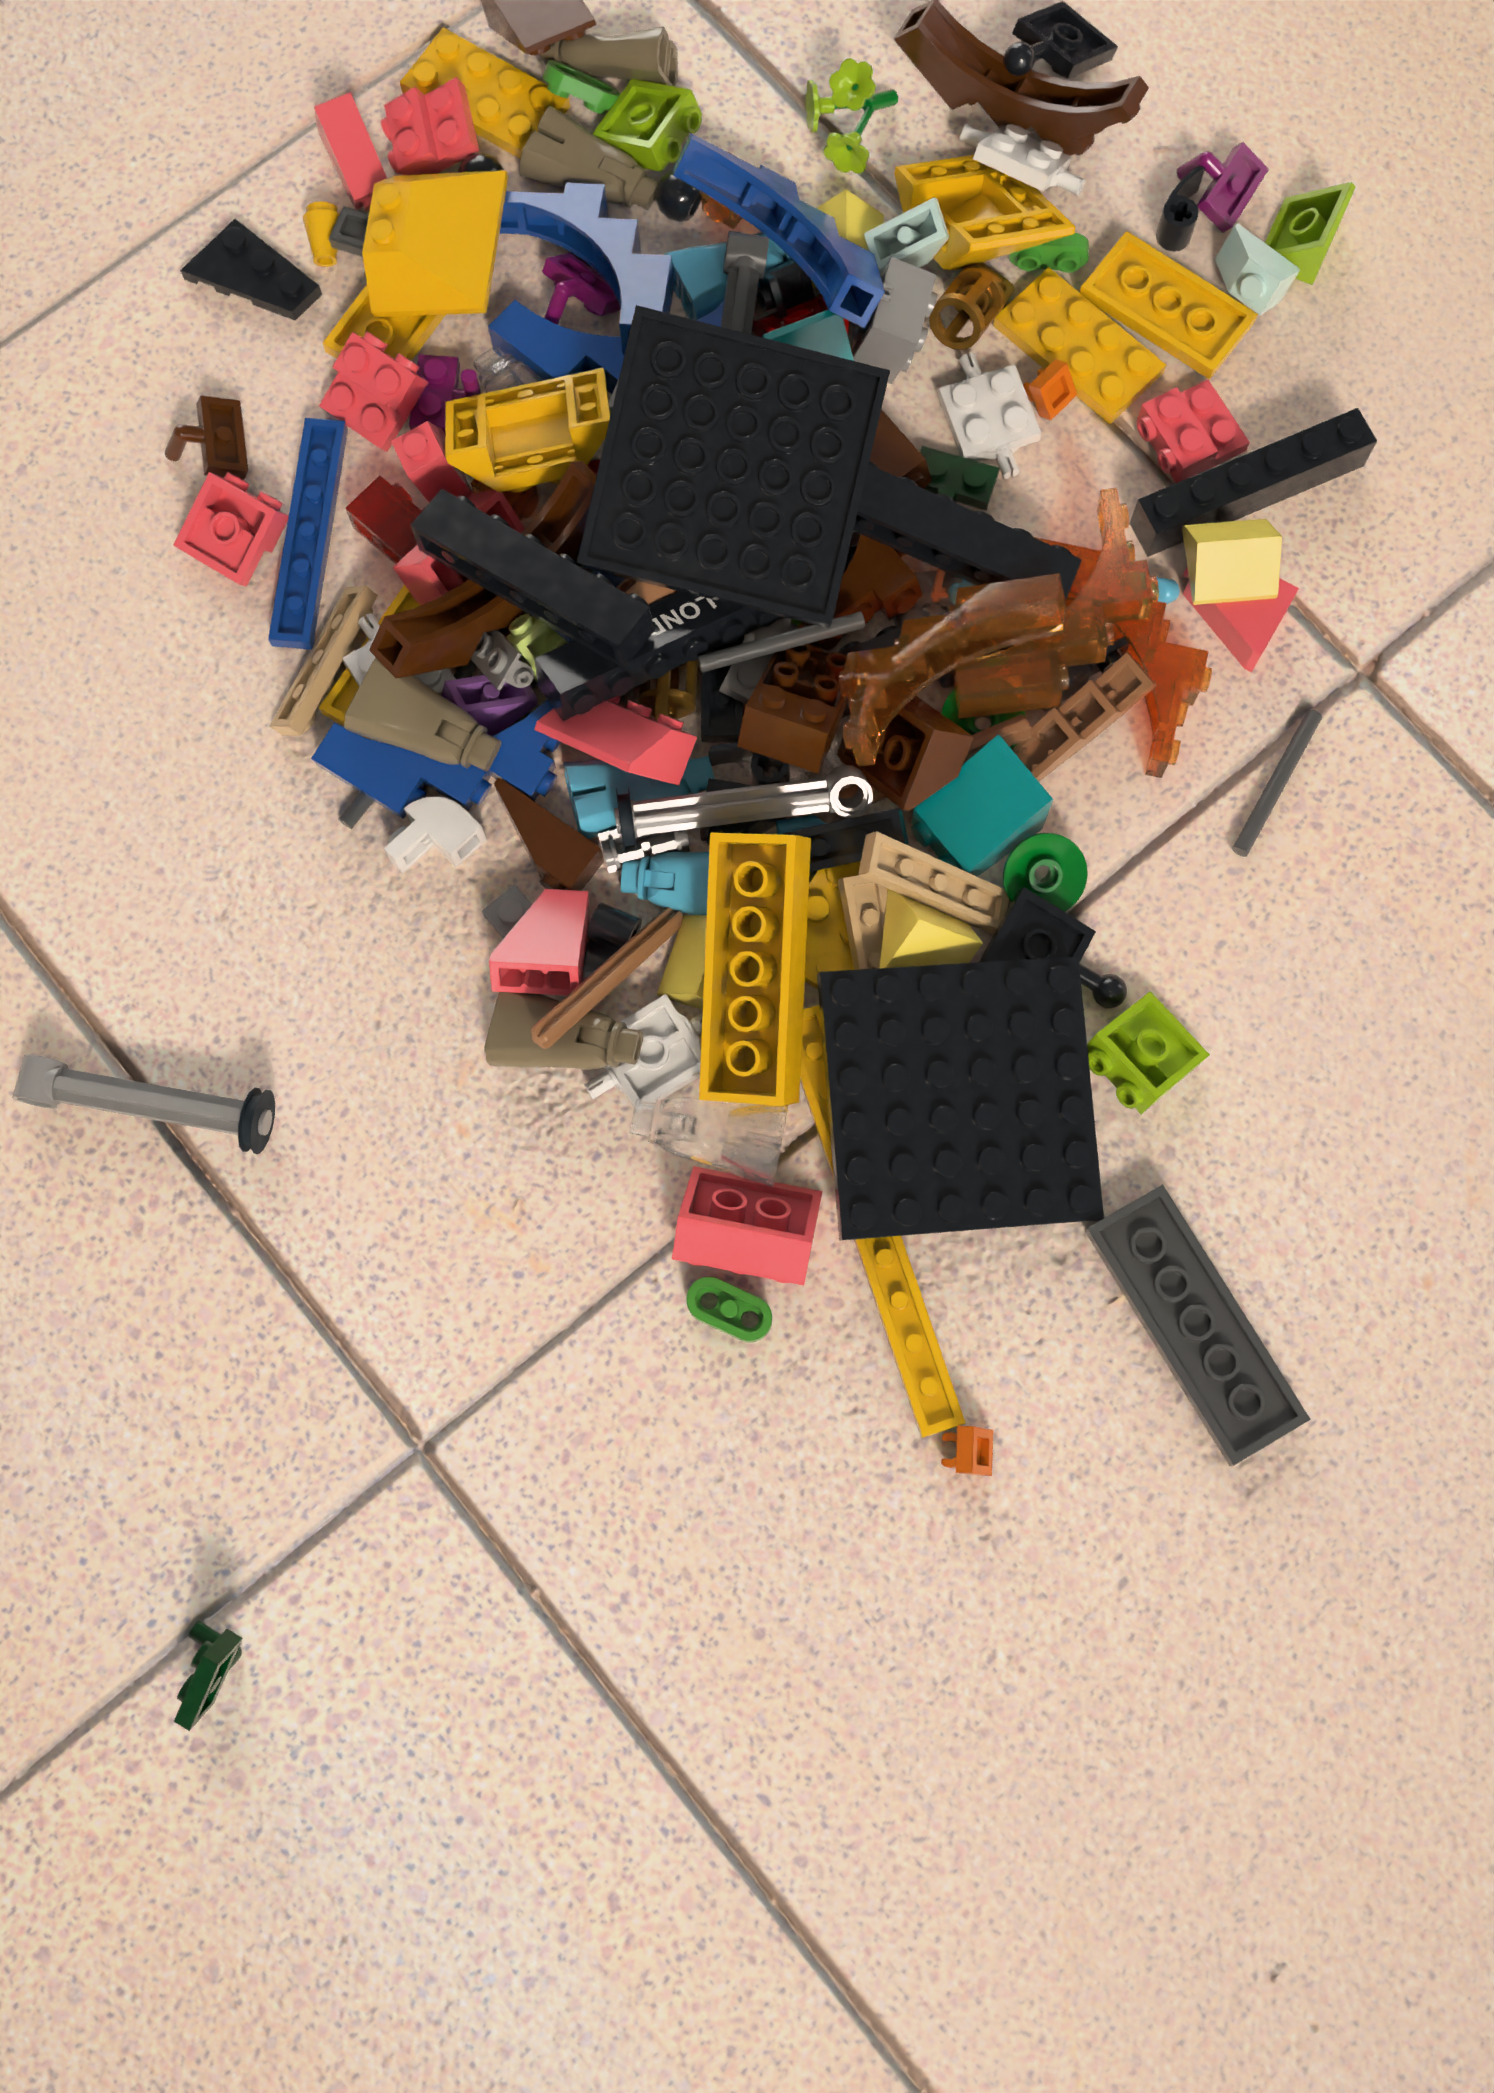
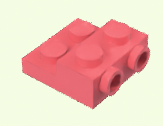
[381,77,479,175]
[319,331,428,452]
[1136,379,1250,483]
[173,472,289,587]

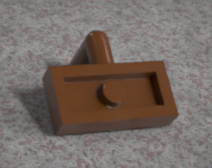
[165,395,248,480]

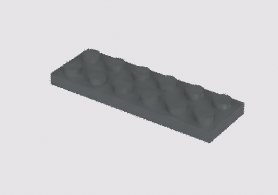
[1085,1184,1311,1466]

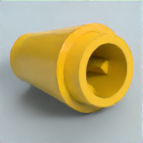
[302,201,340,267]

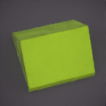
[1265,182,1356,285]

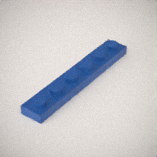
[268,418,348,650]

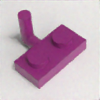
[1177,142,1269,233]
[542,253,621,325]
[409,354,481,433]

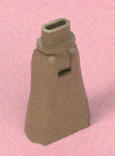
[539,27,678,87]
[519,106,659,210]
[344,658,502,772]
[484,992,643,1070]

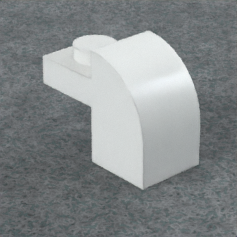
[384,797,487,874]

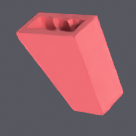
[314,92,387,211]
[391,421,474,503]
[1183,568,1299,673]
[489,889,590,996]

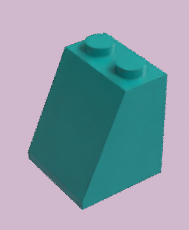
[911,735,1053,877]

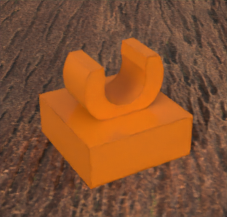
[1023,359,1077,421]
[941,1426,993,1476]

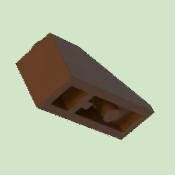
[494,777,604,891]

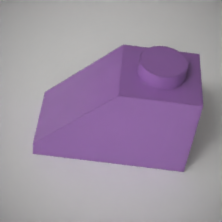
[441,675,538,736]

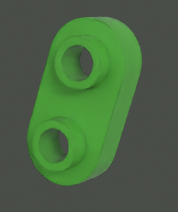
[542,60,620,114]
[1009,233,1089,273]
[686,1277,772,1343]

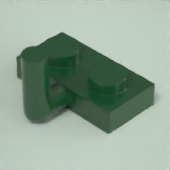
[920,446,1000,511]
[174,1621,243,1731]

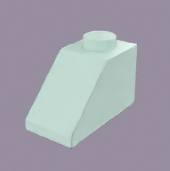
[864,197,949,274]
[1215,223,1300,315]

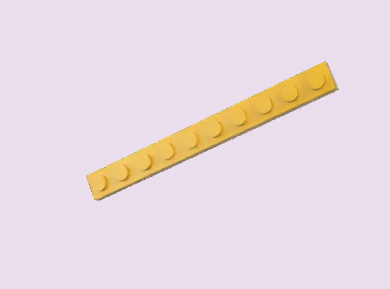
[800,1005,966,1439]

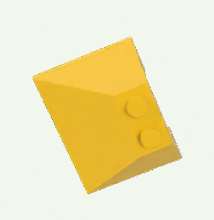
[894,155,1076,270]
[362,170,509,317]
[445,368,611,493]

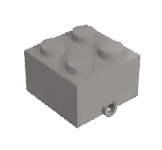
[852,256,937,384]

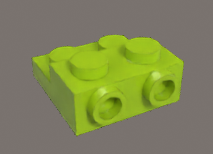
[592,79,702,172]
[1087,991,1210,1115]

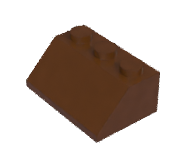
[836,679,974,811]

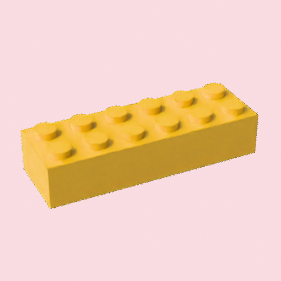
[699,833,811,1106]

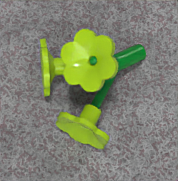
[805,58,898,174]

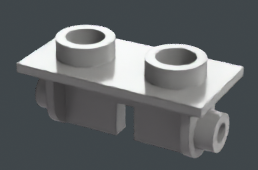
[471,630,534,690]
[598,828,690,873]

